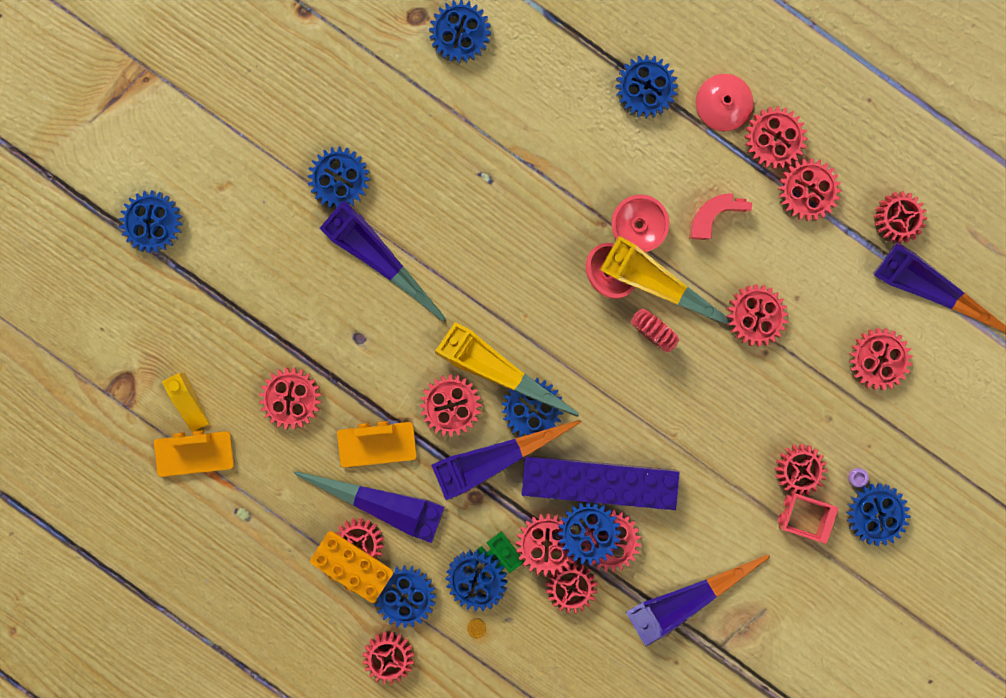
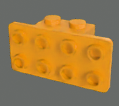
[337,421,417,467]
[154,430,234,477]
[310,531,393,603]

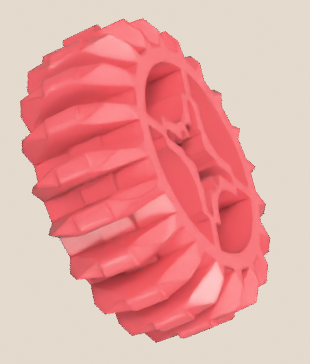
[874,191,928,243]
[631,309,680,352]
[774,444,828,495]
[335,518,385,560]
[546,562,597,614]
[362,632,414,685]

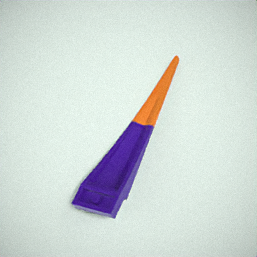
[873,243,1006,333]
[431,420,581,500]
[626,555,770,647]

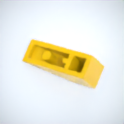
[162,372,210,432]

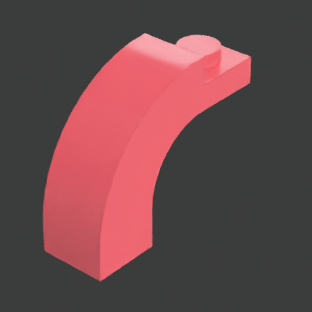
[689,193,752,240]

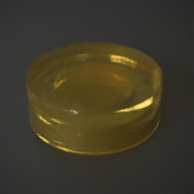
[467,618,486,639]

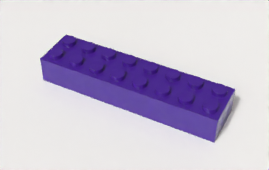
[521,455,680,510]

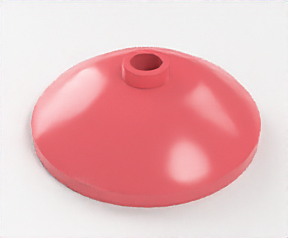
[696,74,753,132]
[611,195,670,252]
[585,243,635,299]

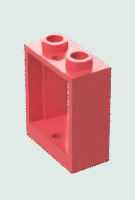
[778,493,839,544]

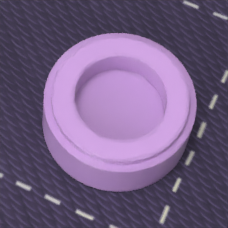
[848,468,869,488]

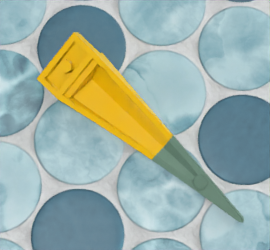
[600,236,733,327]
[435,322,579,417]

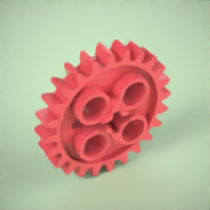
[744,106,808,170]
[777,158,842,221]
[726,284,789,347]
[848,328,913,390]
[259,367,322,429]
[420,374,482,437]
[581,509,641,572]
[516,514,575,577]

